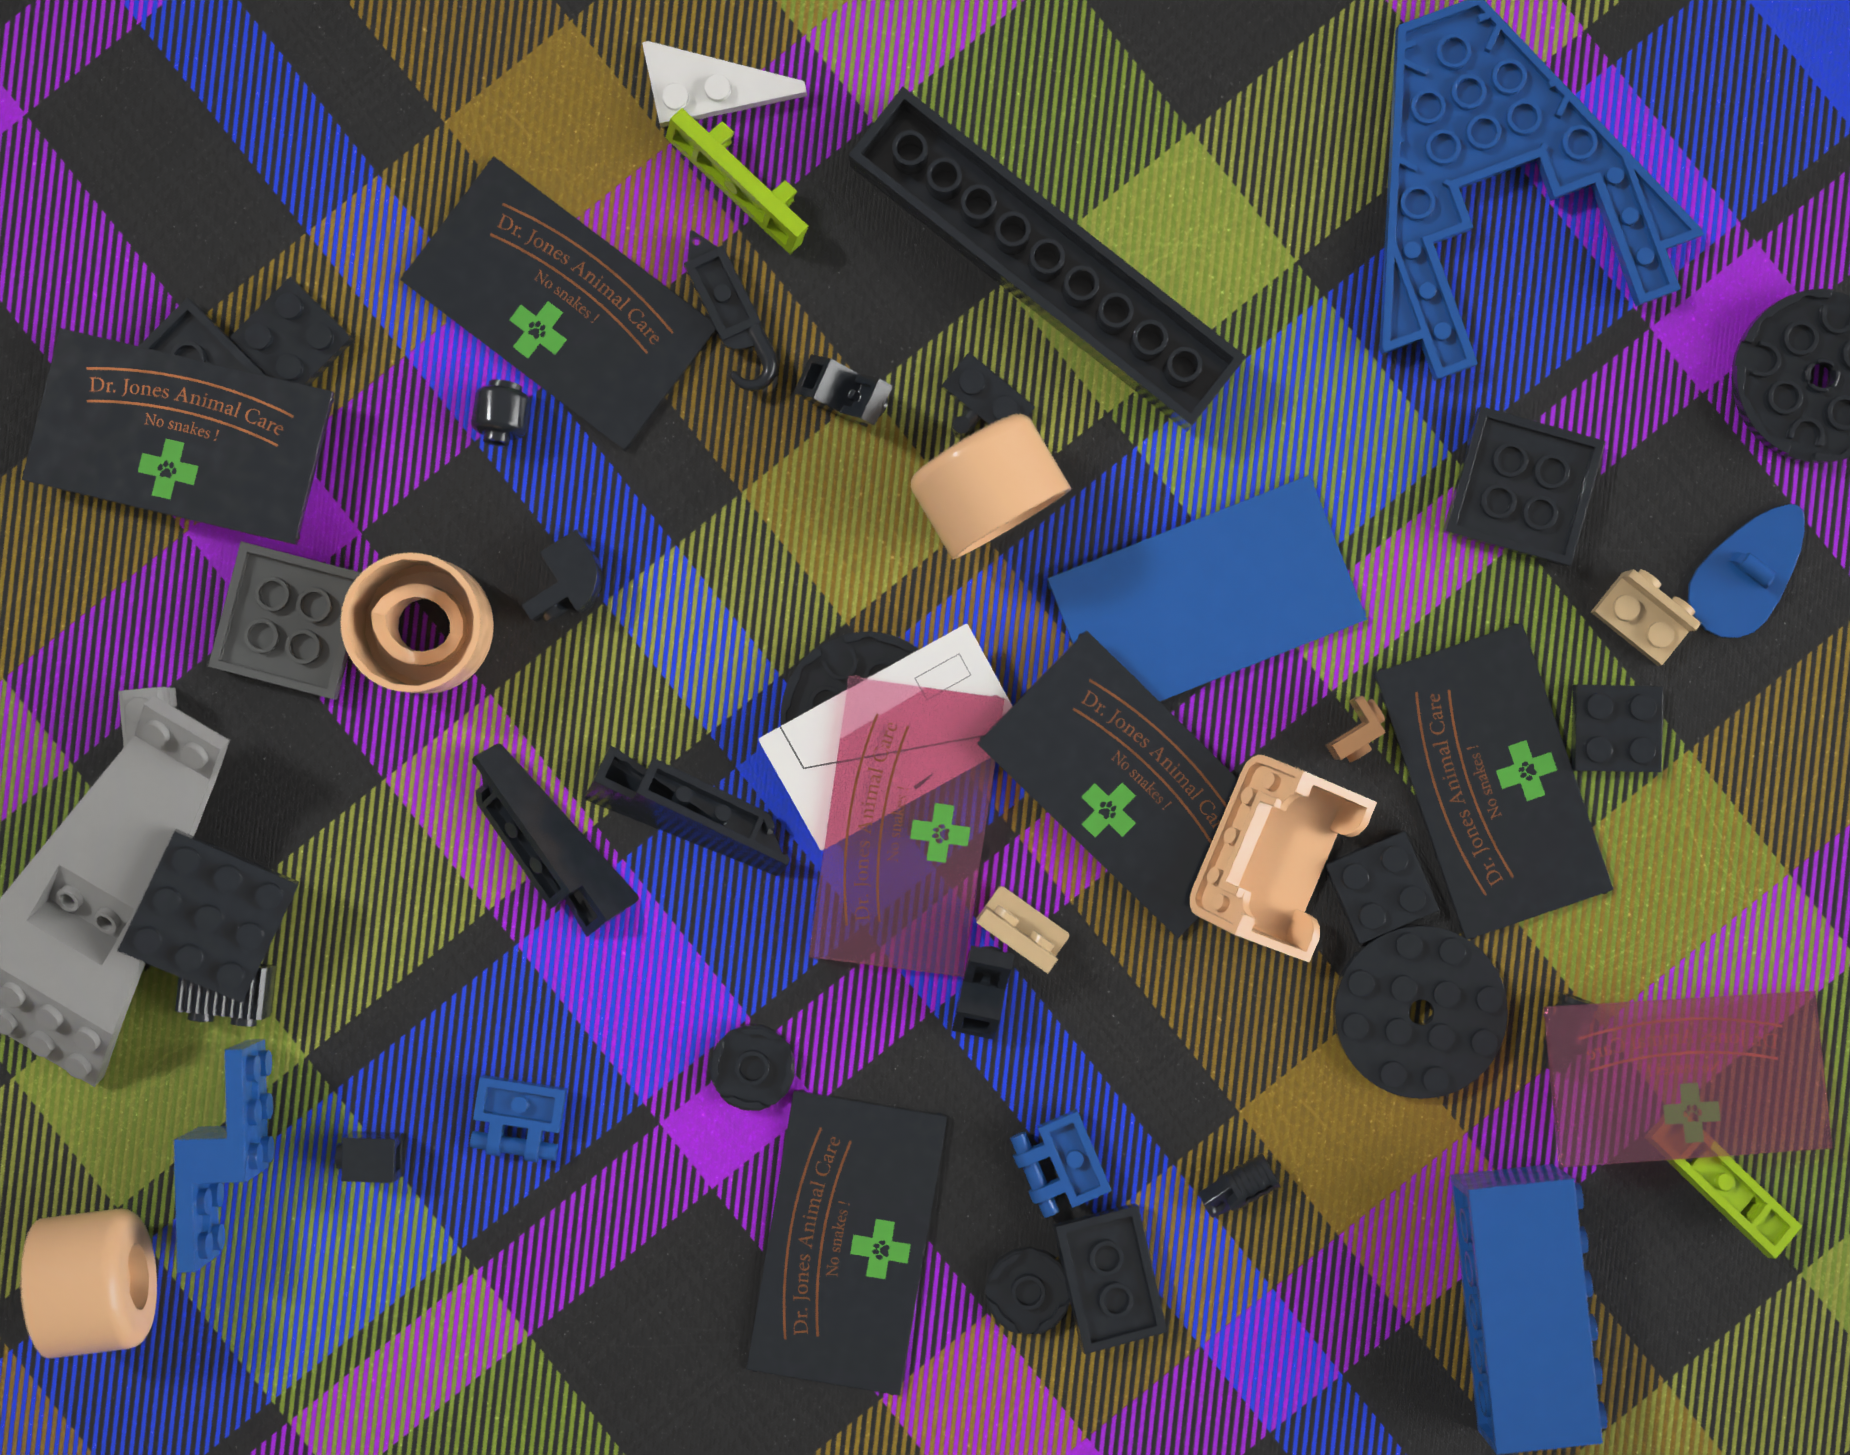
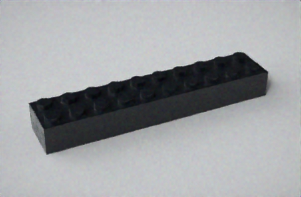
[849,86,1246,431]

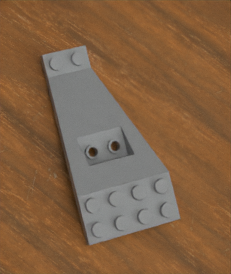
[0,696,230,1087]

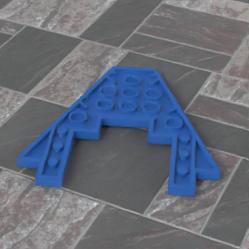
[1379,0,1704,381]

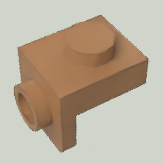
[1326,696,1386,762]

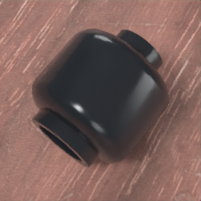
[471,379,531,447]

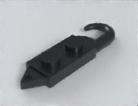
[684,230,779,391]

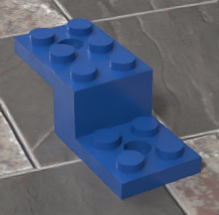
[174,1039,275,1273]

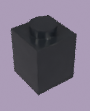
[335,1131,404,1183]

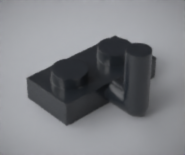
[941,352,1035,439]

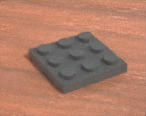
[208,541,361,700]

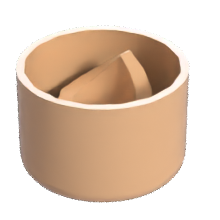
[911,414,1071,559]
[341,553,494,694]
[21,1208,157,1359]

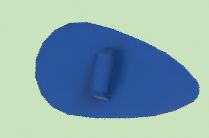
[1688,504,1804,638]

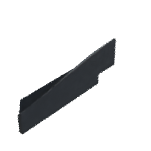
[472,744,639,937]
[584,745,790,876]

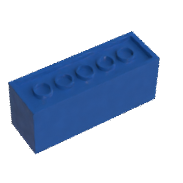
[1451,1164,1607,1455]

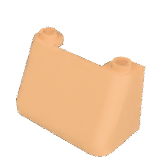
[1190,755,1377,962]

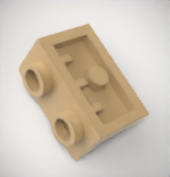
[1591,569,1701,666]
[976,886,1069,974]

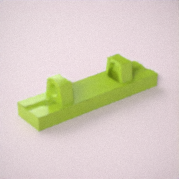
[666,108,809,255]
[1643,1112,1802,1259]

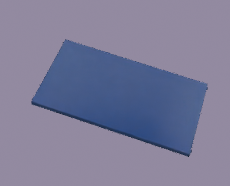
[1047,475,1367,701]

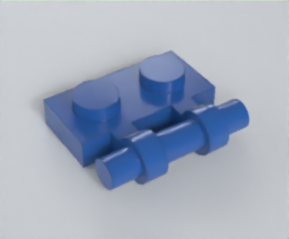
[470,1075,567,1163]
[1010,1109,1112,1218]

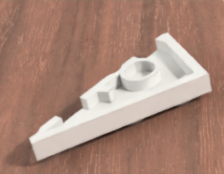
[642,41,807,127]

